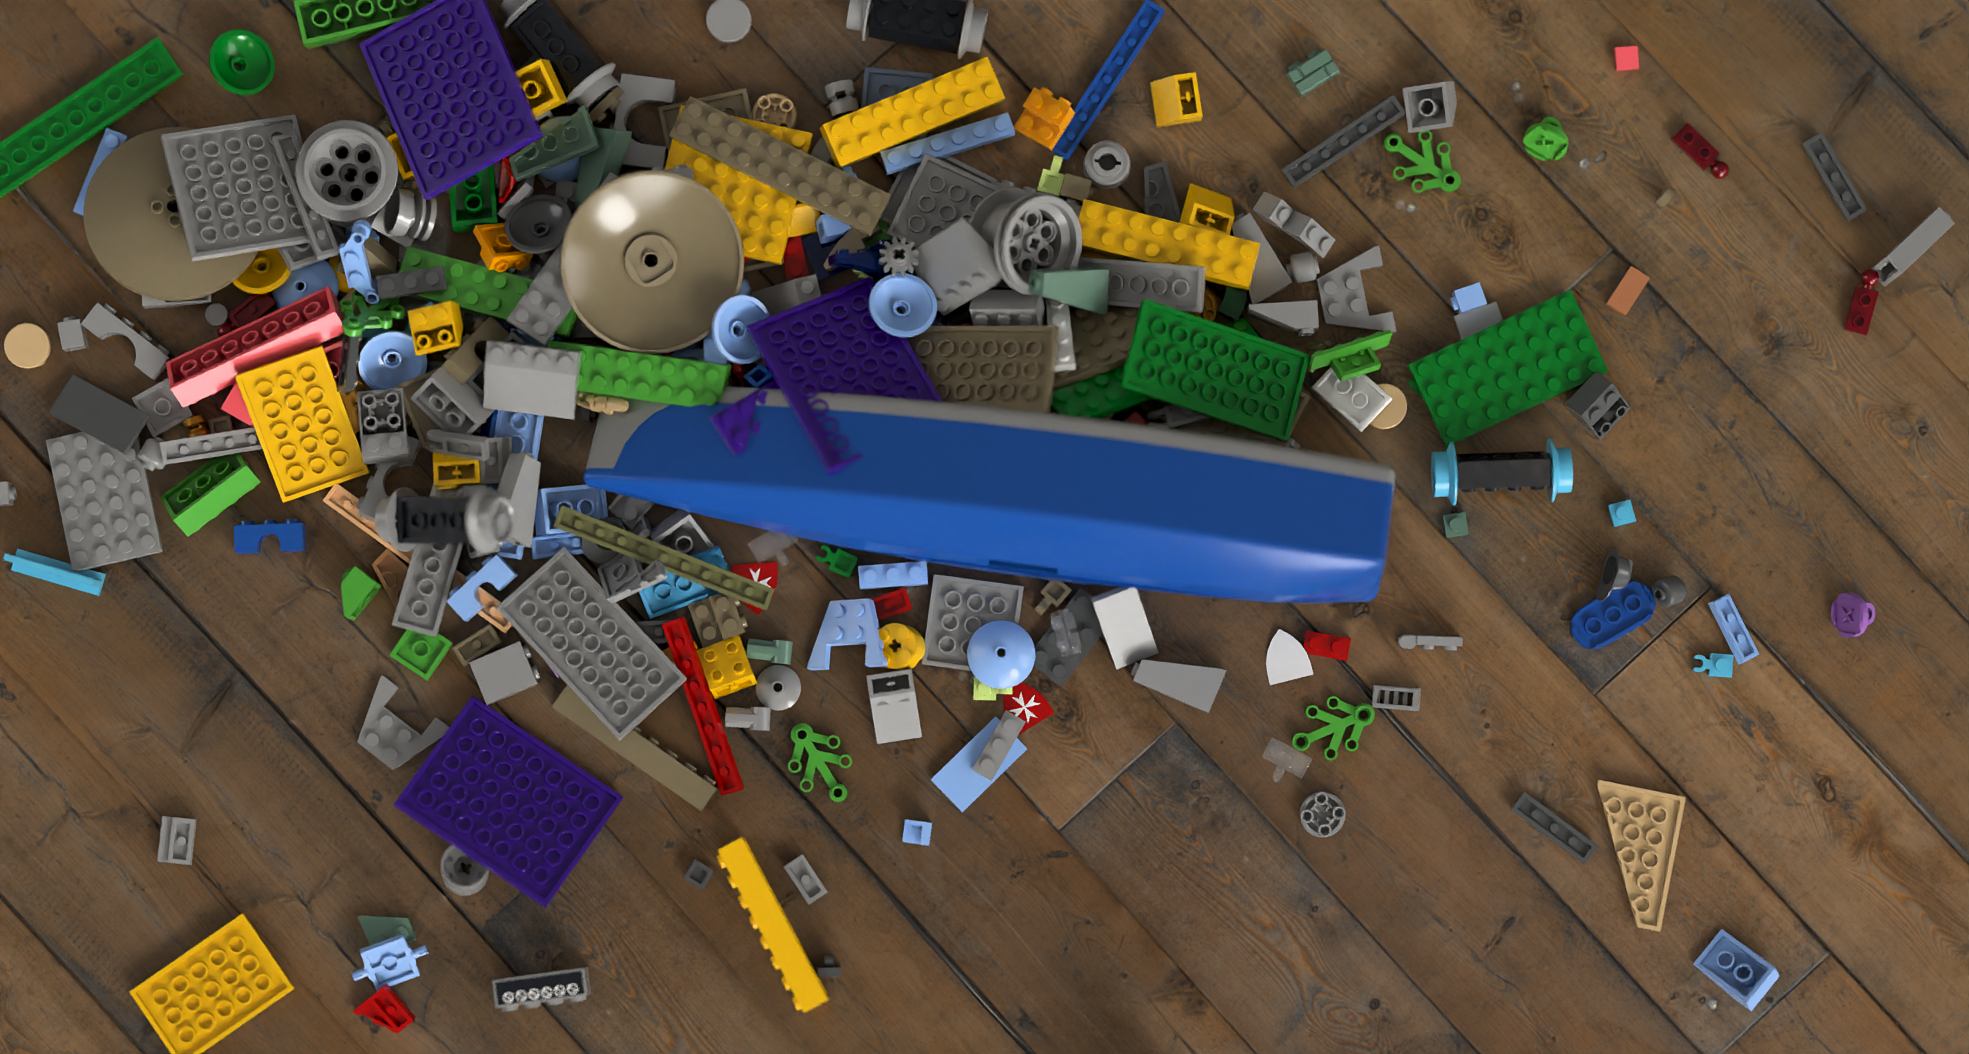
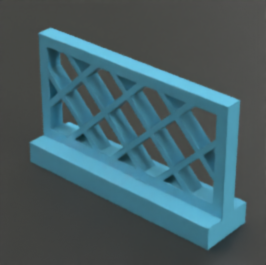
[3,548,106,596]

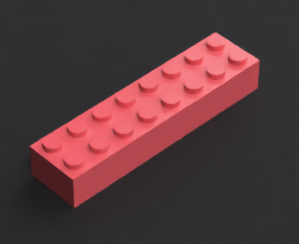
[165,286,344,407]

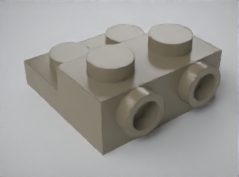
[688,593,748,648]

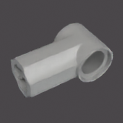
[725,707,771,731]

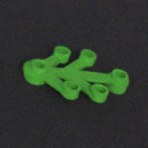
[1384,130,1461,193]
[340,290,405,337]
[1292,696,1375,761]
[788,723,852,802]

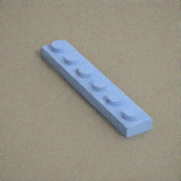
[880,112,1015,175]

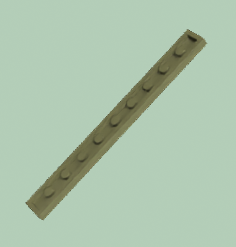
[553,505,775,610]

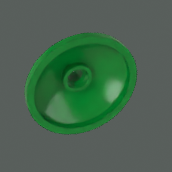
[208,29,275,95]

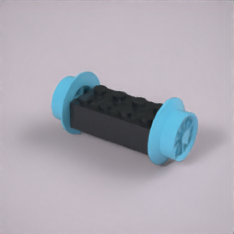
[1431,439,1573,506]

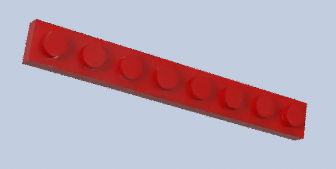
[662,616,744,796]

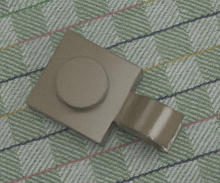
[1035,580,1072,615]

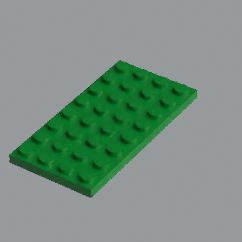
[1407,290,1608,447]
[1119,299,1310,442]

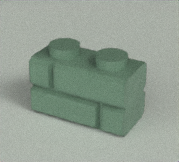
[1286,49,1340,98]

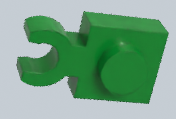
[816,545,859,579]

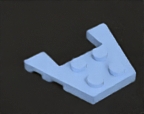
[807,598,887,670]

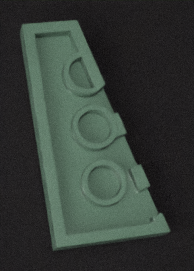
[508,105,600,182]

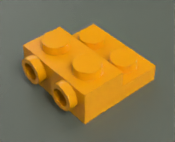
[1014,87,1075,151]
[473,223,533,272]

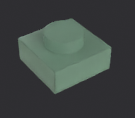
[1442,512,1469,538]

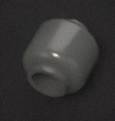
[1652,575,1686,607]

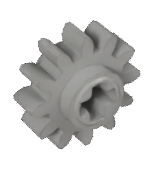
[879,237,919,278]

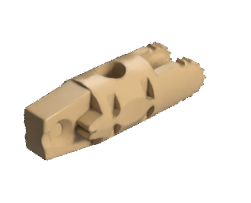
[576,391,629,415]

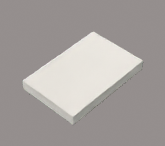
[1311,367,1392,432]

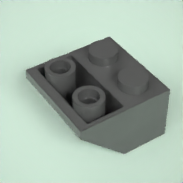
[1565,372,1631,440]

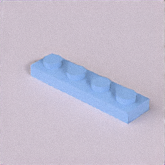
[73,128,129,216]

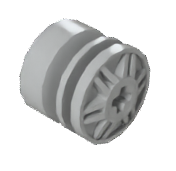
[384,187,437,241]
[441,845,489,895]

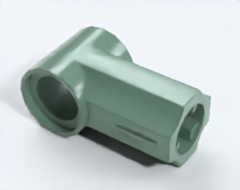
[747,639,793,665]

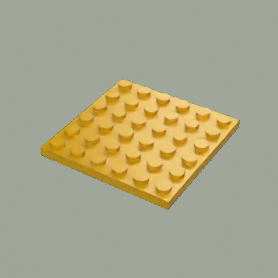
[665,105,813,265]

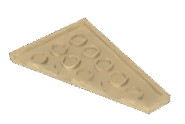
[1597,780,1686,932]

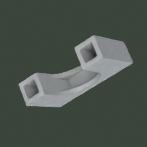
[610,73,677,170]

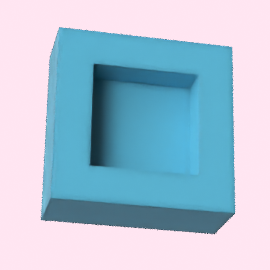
[1607,499,1636,527]

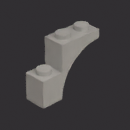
[1252,191,1335,258]

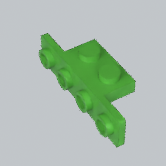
[1308,330,1392,382]

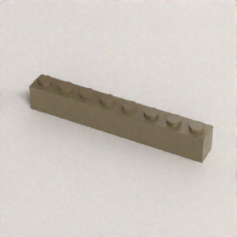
[552,685,718,811]

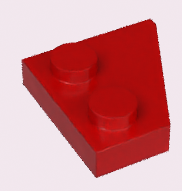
[353,983,416,1034]

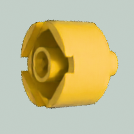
[878,623,925,670]

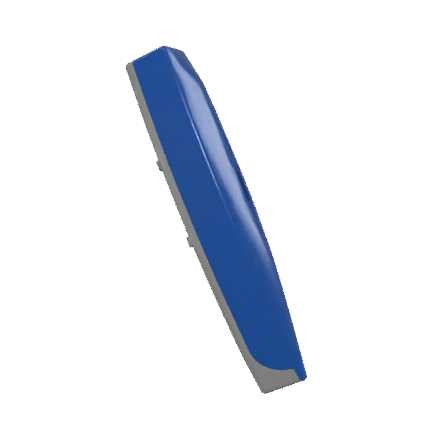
[583,386,1396,603]

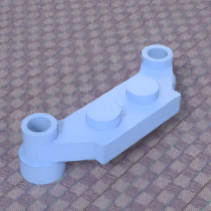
[339,220,379,304]

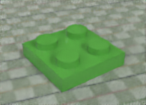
[389,630,453,681]

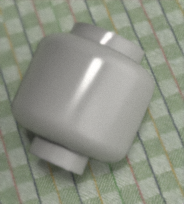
[1286,252,1320,283]
[138,436,166,472]

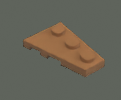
[372,548,409,609]

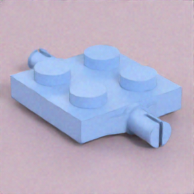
[352,934,428,990]

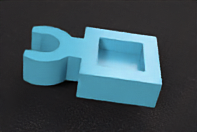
[1692,653,1734,678]

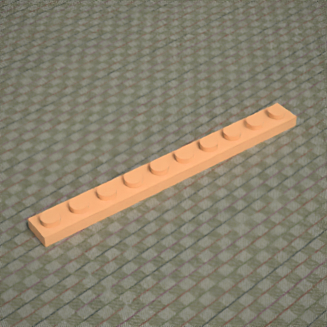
[323,484,512,634]

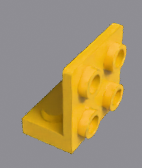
[697,635,757,699]

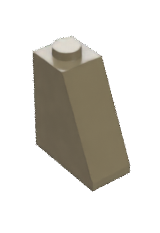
[336,232,399,280]

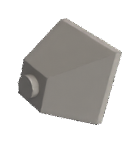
[1403,81,1457,133]

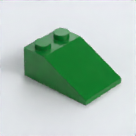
[450,164,500,233]

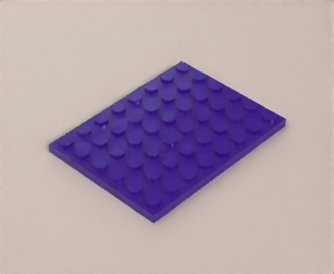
[359,0,543,200]
[747,277,943,474]
[394,696,623,908]

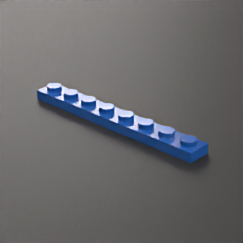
[1050,0,1166,162]

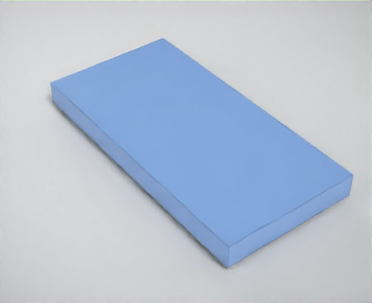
[931,716,1027,812]

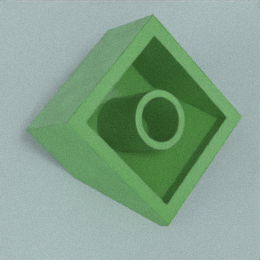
[341,566,383,621]

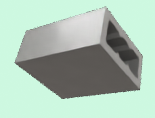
[469,641,541,705]

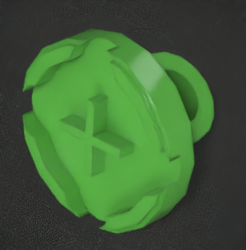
[1523,117,1569,161]

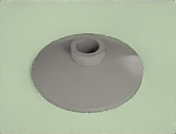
[756,665,801,710]

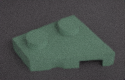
[358,915,418,945]

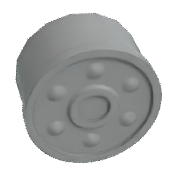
[1083,140,1130,190]

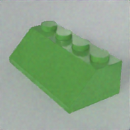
[160,453,261,536]

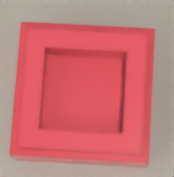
[1614,46,1639,71]

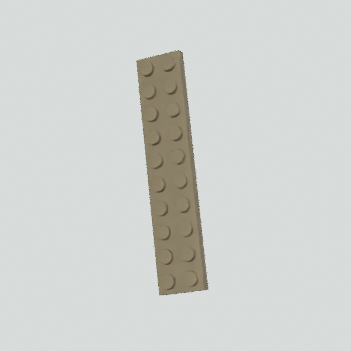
[669,96,891,237]

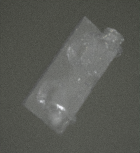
[1051,608,1082,658]

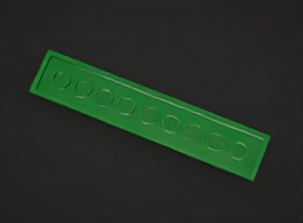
[0,37,184,199]
[1051,317,1260,419]

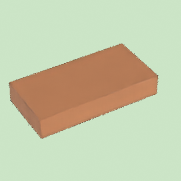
[1606,266,1650,316]

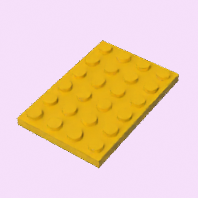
[235,345,369,503]
[130,913,295,1054]

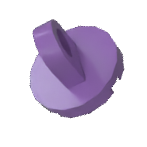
[1831,592,1876,638]

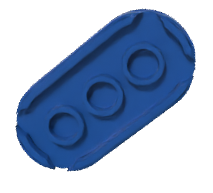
[1570,581,1656,649]

